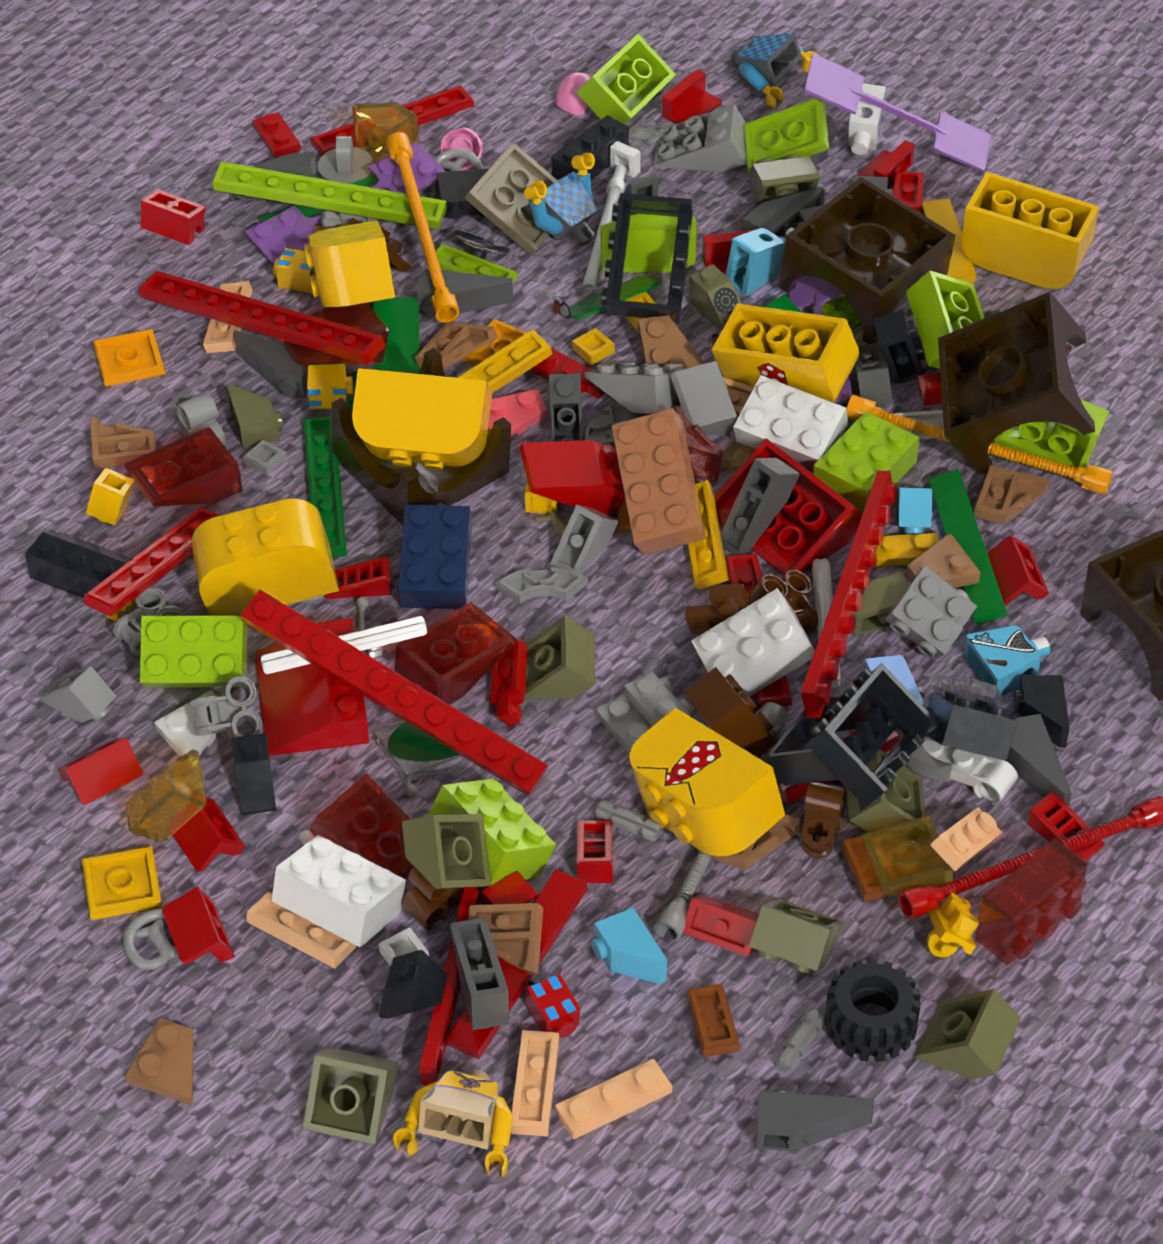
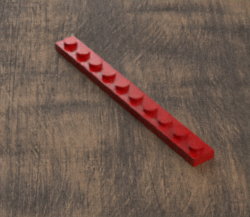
[138,271,386,365]
[801,471,898,718]
[240,589,548,796]

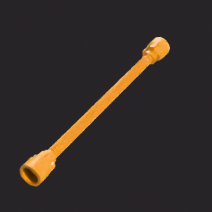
[386,132,460,323]
[846,395,1113,495]

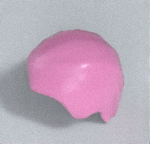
[554,72,592,115]
[440,127,483,171]

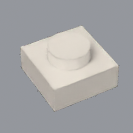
[610,141,640,177]
[379,928,429,966]

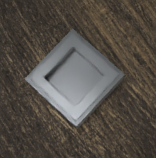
[243,439,288,476]

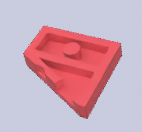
[488,389,547,436]

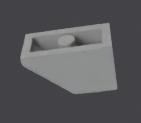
[550,505,618,574]
[38,666,116,723]

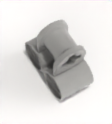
[170,392,226,457]
[113,587,185,656]
[190,676,262,740]

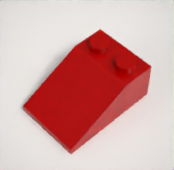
[519,440,626,517]

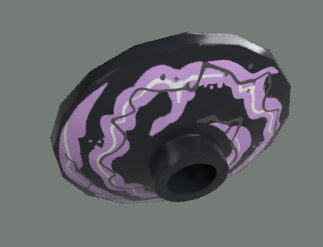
[454,230,510,259]

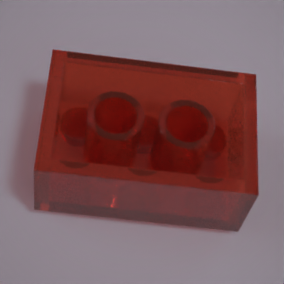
[975,839,1088,966]

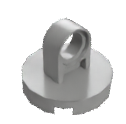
[317,136,374,184]

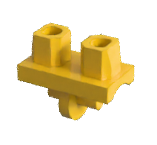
[927,893,979,958]

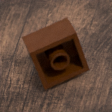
[684,667,777,758]

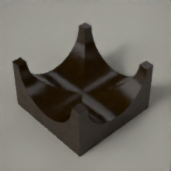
[778,177,956,344]
[938,292,1095,474]
[331,348,511,525]
[1080,529,1163,701]

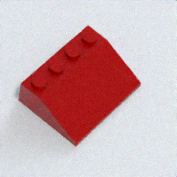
[714,438,862,576]
[255,618,369,756]

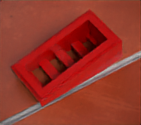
[325,557,391,599]
[1028,792,1105,866]
[577,820,613,883]

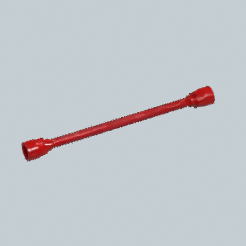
[898,796,1163,920]

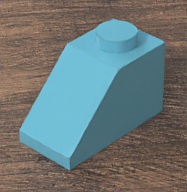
[896,487,932,533]
[591,908,667,984]

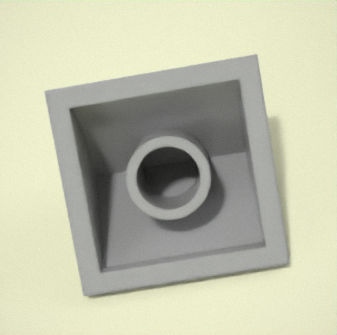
[670,361,737,436]

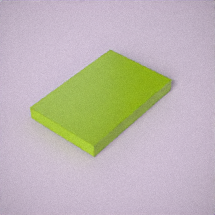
[744,98,829,173]

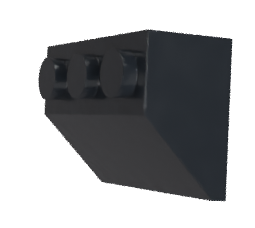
[25,532,133,598]

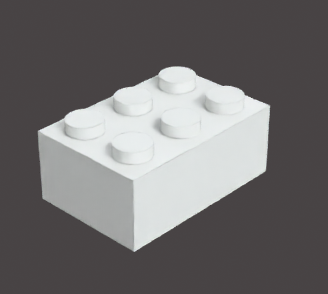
[733,375,848,472]
[691,588,815,697]
[272,835,406,947]

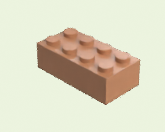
[612,408,706,554]

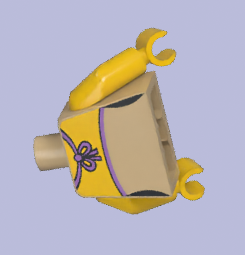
[393,1070,513,1177]

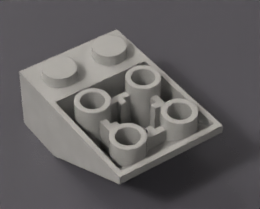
[653,104,746,172]
[585,362,683,414]

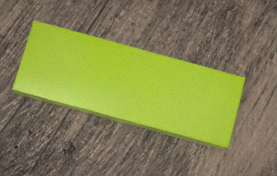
[436,243,518,283]

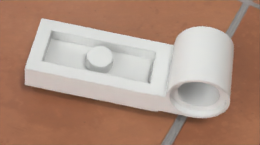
[922,736,1018,805]

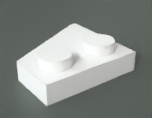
[154,690,216,769]

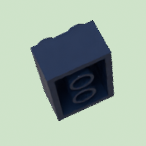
[399,505,472,609]

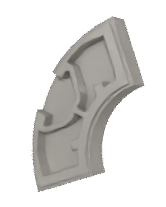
[584,401,640,449]
[495,567,588,604]

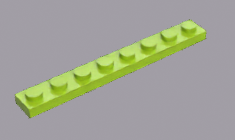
[213,162,447,230]

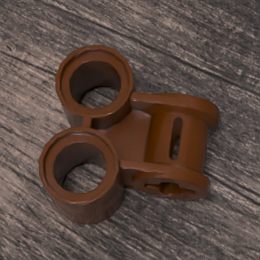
[748,570,818,633]
[802,782,845,858]
[402,866,464,931]

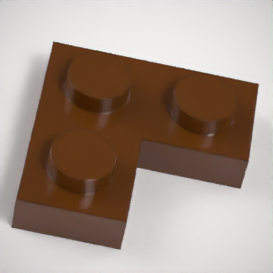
[685,584,751,636]

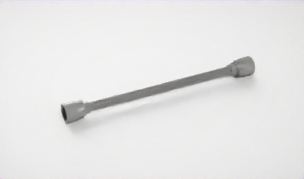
[653,702,788,942]

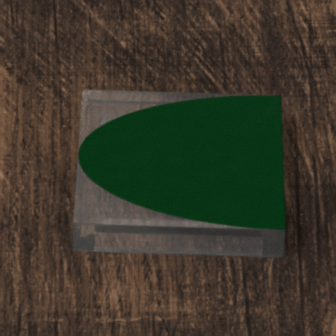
[372,719,466,783]

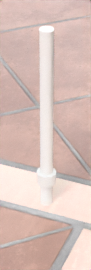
[583,165,626,287]

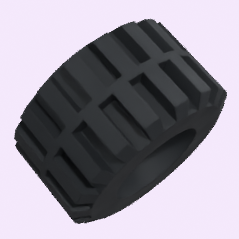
[825,959,921,1062]

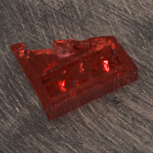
[670,406,724,482]

